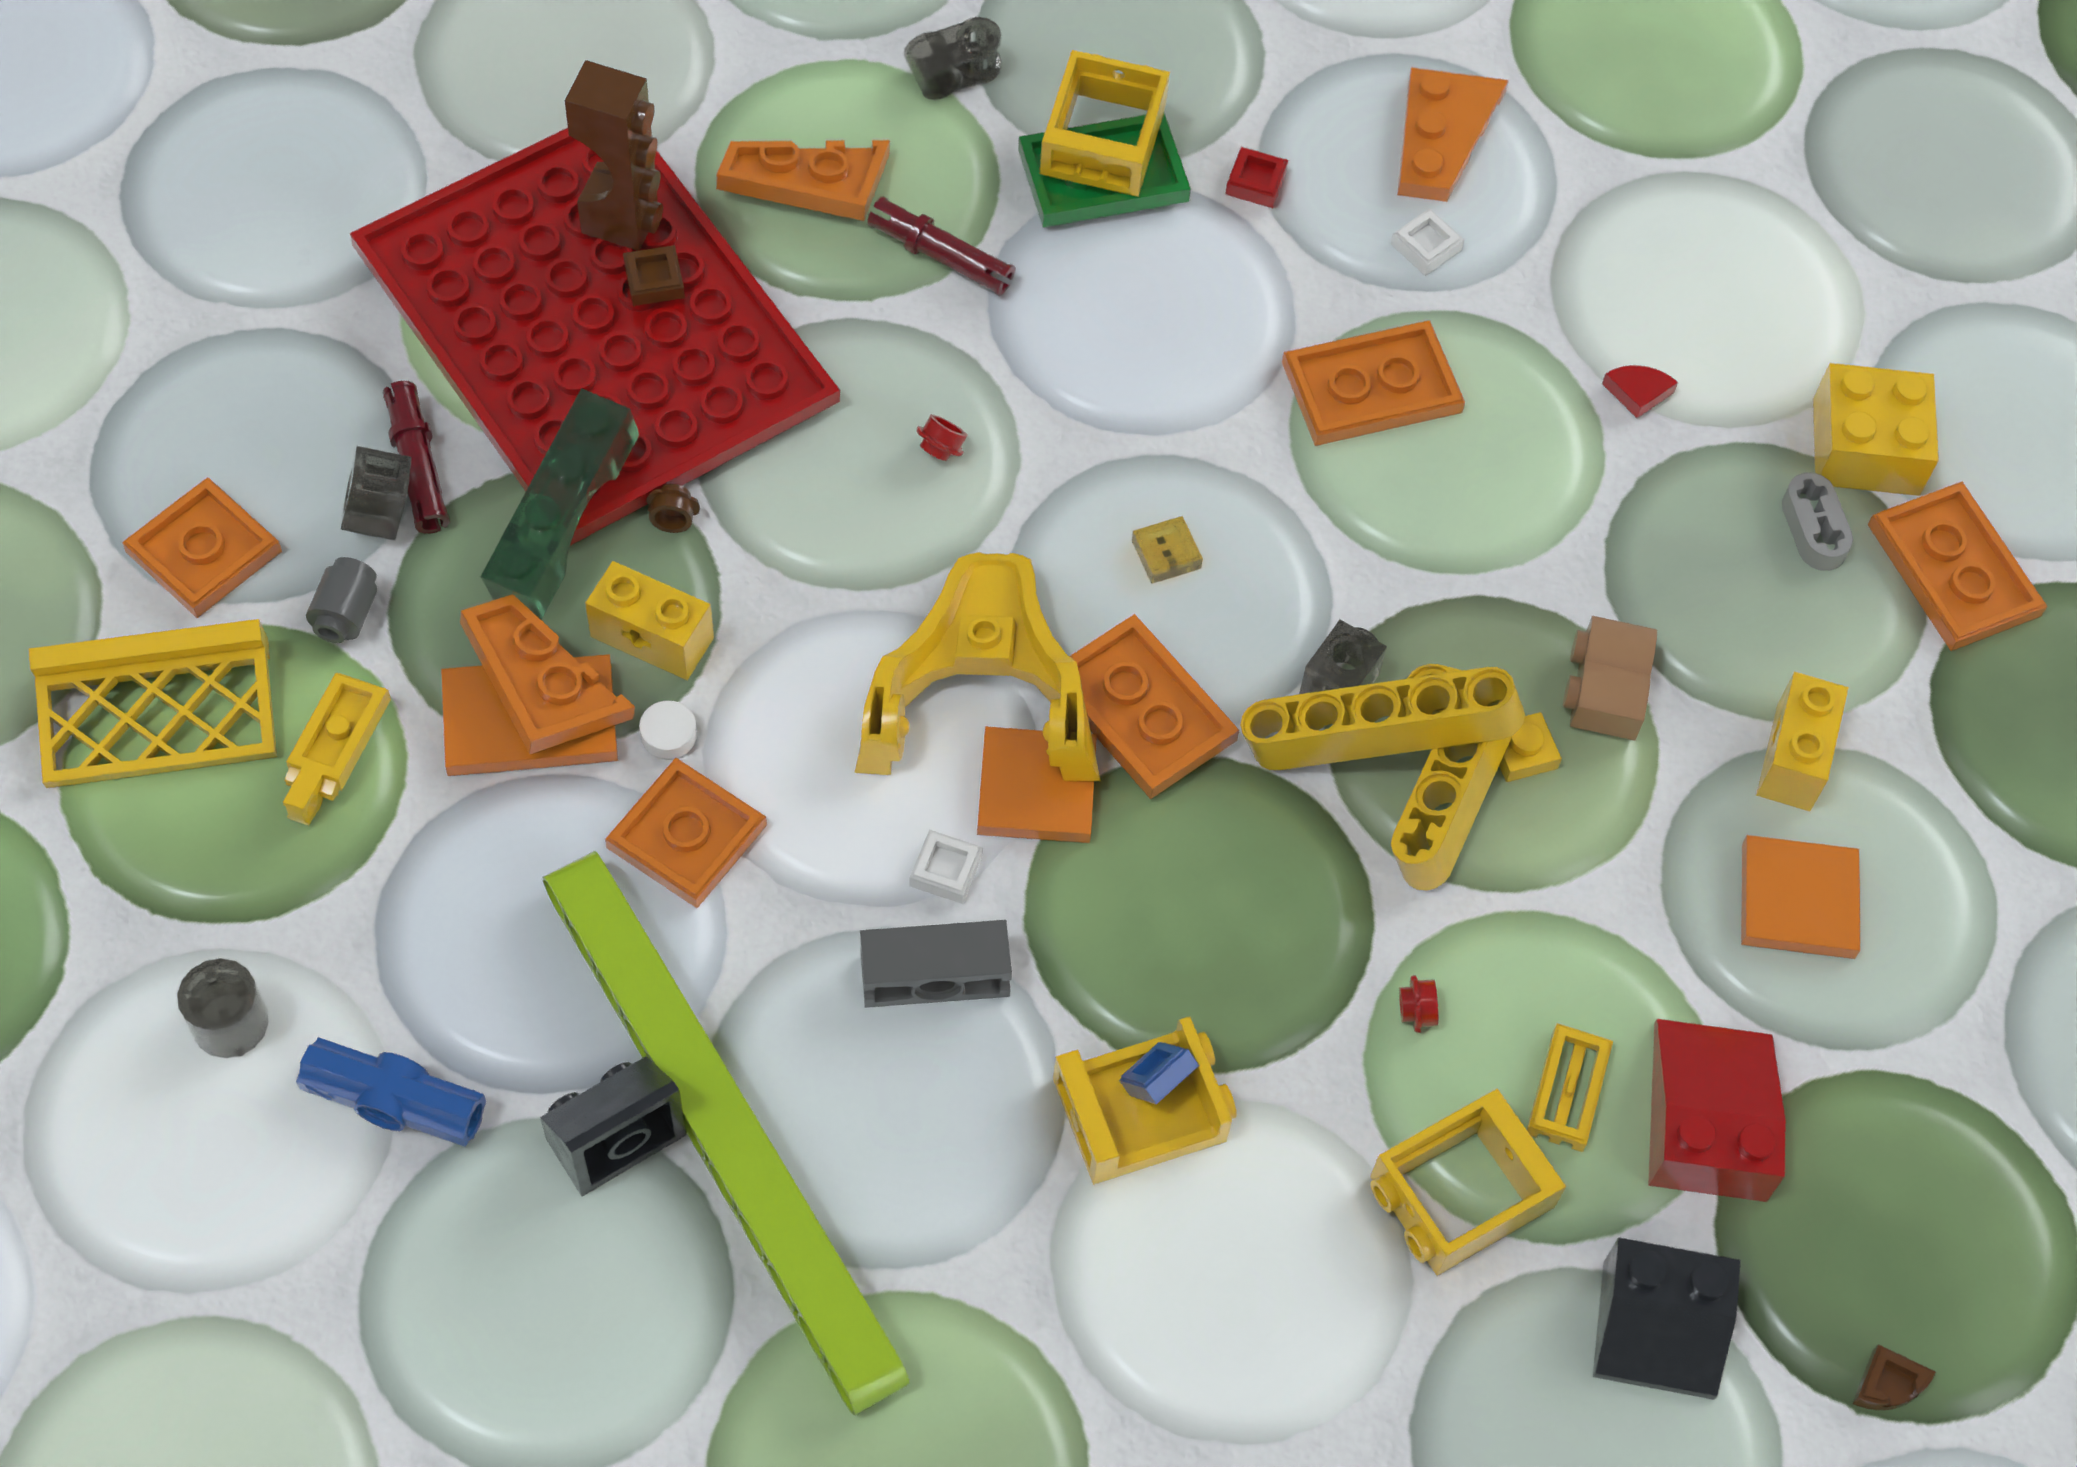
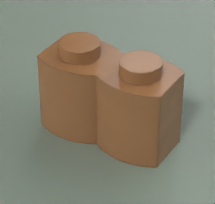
[1563,616,1657,740]

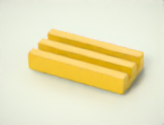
[1526,1023,1613,1152]

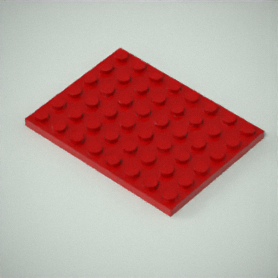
[350,127,840,548]

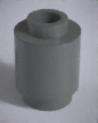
[306,557,377,643]

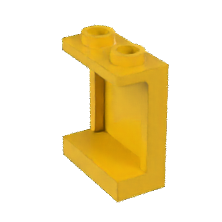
[1053,1016,1237,1185]

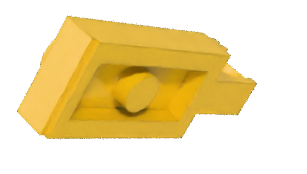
[283,672,391,826]

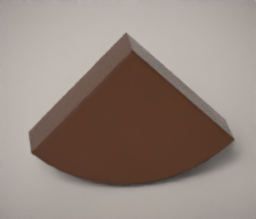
[1852,1344,1936,1410]

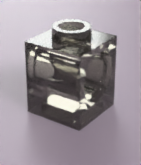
[340,446,412,540]
[1299,619,1387,694]

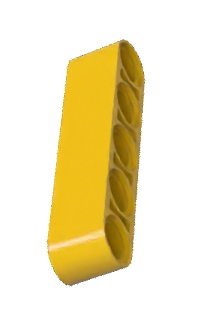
[1240,667,1525,770]

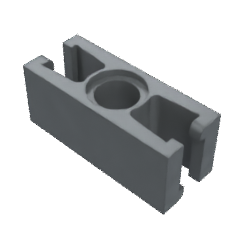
[860,920,1012,1008]

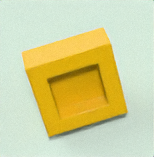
[1499,712,1562,782]

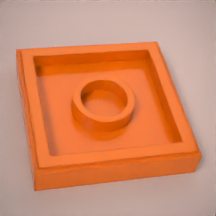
[122,477,282,618]
[977,726,1097,843]
[605,758,767,908]
[1741,835,1860,959]

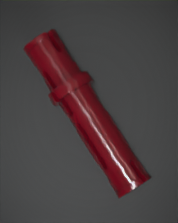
[867,196,1016,296]
[382,381,450,534]

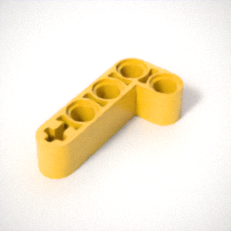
[1391,664,1512,891]

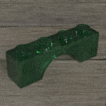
[480,388,640,620]

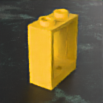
[1040,50,1170,196]
[1370,1088,1566,1276]

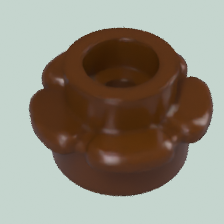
[647,484,700,533]

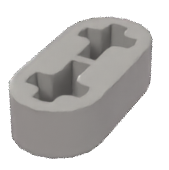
[1782,473,1853,571]

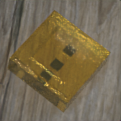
[1131,516,1203,584]

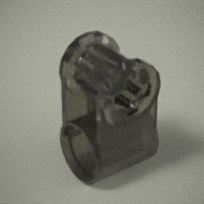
[903,17,1001,100]

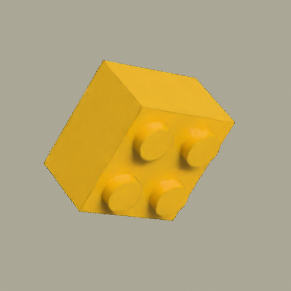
[1813,363,1939,496]

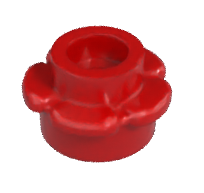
[916,414,968,461]
[1399,975,1439,1033]

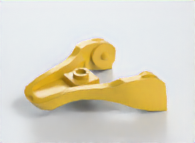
[854,552,1101,781]

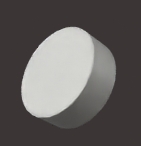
[639,701,697,759]

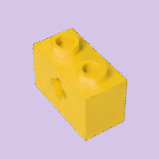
[585,561,714,681]
[1756,671,1849,811]

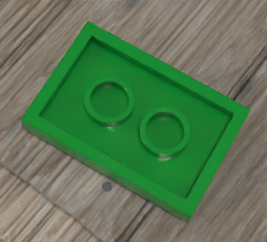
[1018,113,1191,228]

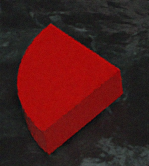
[1602,365,1678,418]

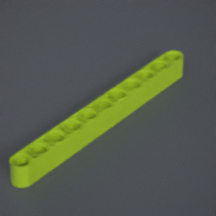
[542,851,910,1416]

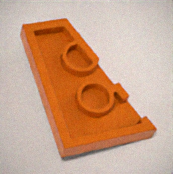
[1397,67,1509,202]
[716,140,890,221]
[460,594,635,754]

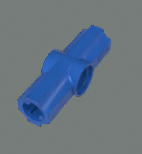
[296,1037,486,1147]

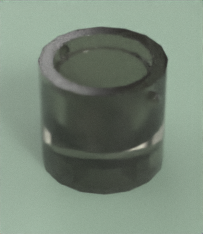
[177,958,269,1058]

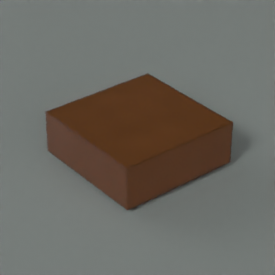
[623,245,685,306]

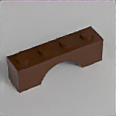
[564,60,663,251]

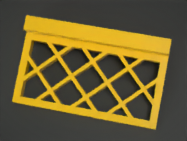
[29,619,277,788]

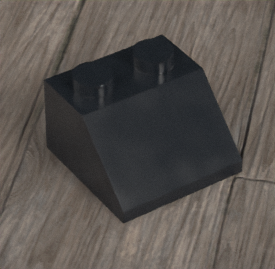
[540,1056,686,1196]
[1593,1237,1741,1400]

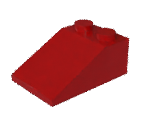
[1648,1019,1786,1202]

